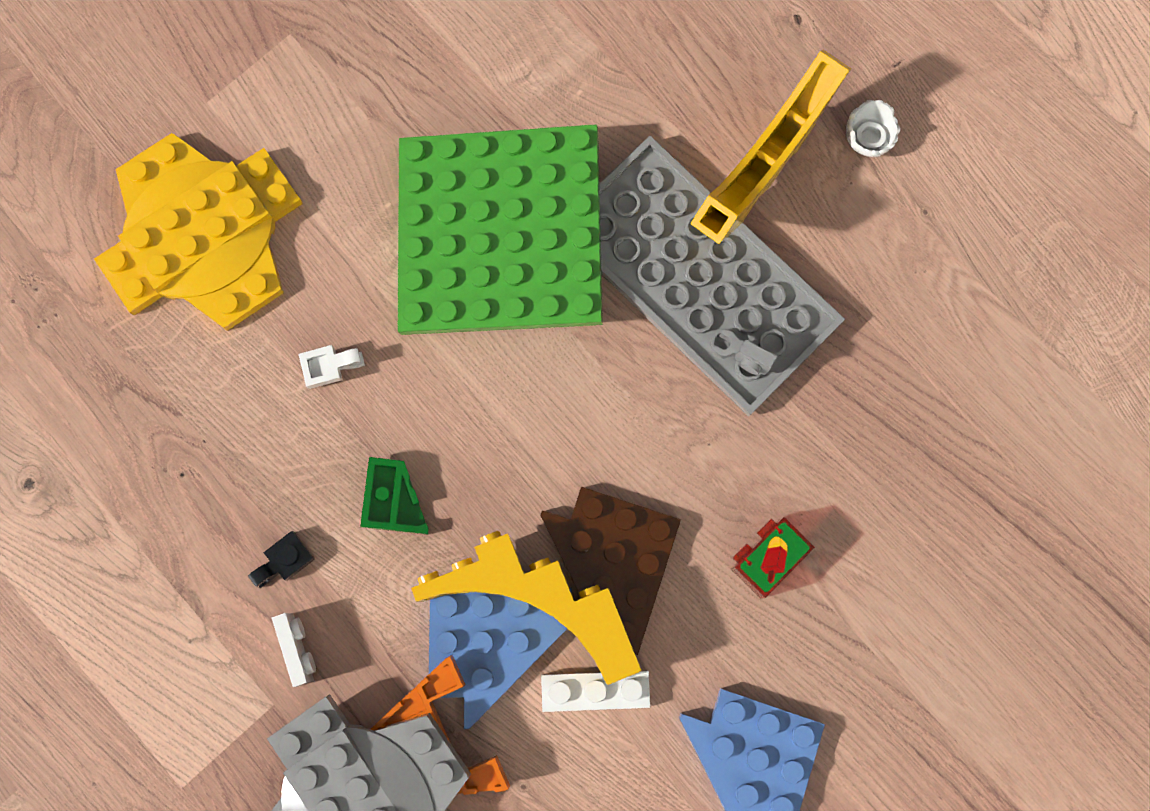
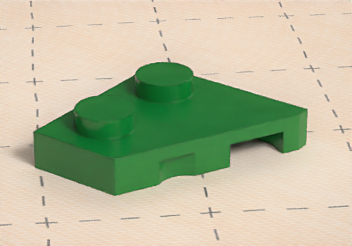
[360,457,429,535]

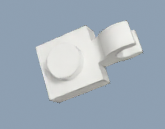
[299,345,365,389]

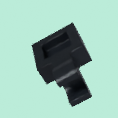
[248,531,315,588]

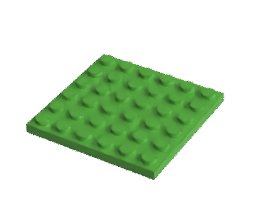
[398,124,603,335]

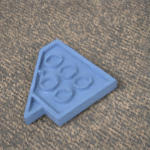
[429,588,572,729]
[679,688,825,811]

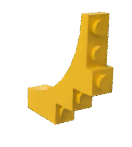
[690,49,852,244]
[411,531,641,685]

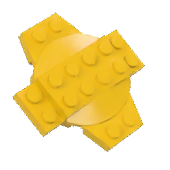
[94,133,303,331]

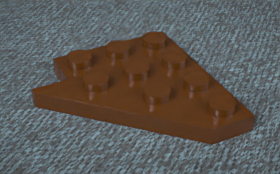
[540,487,681,655]

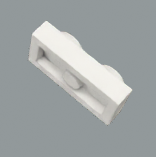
[272,613,316,687]

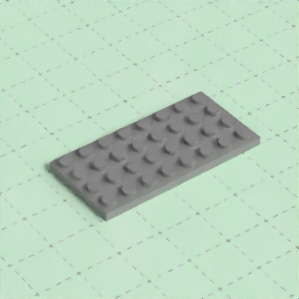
[600,136,845,417]

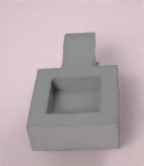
[711,330,777,375]

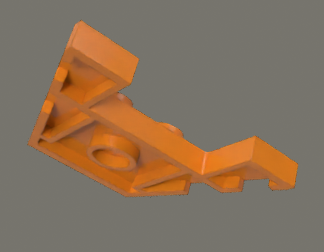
[370,655,510,795]

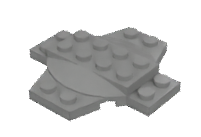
[267,694,471,811]

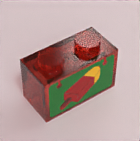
[730,517,815,599]

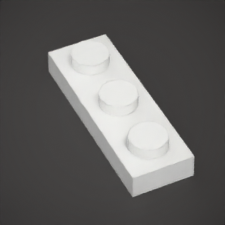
[541,671,650,712]

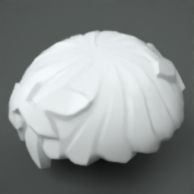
[846,100,900,157]

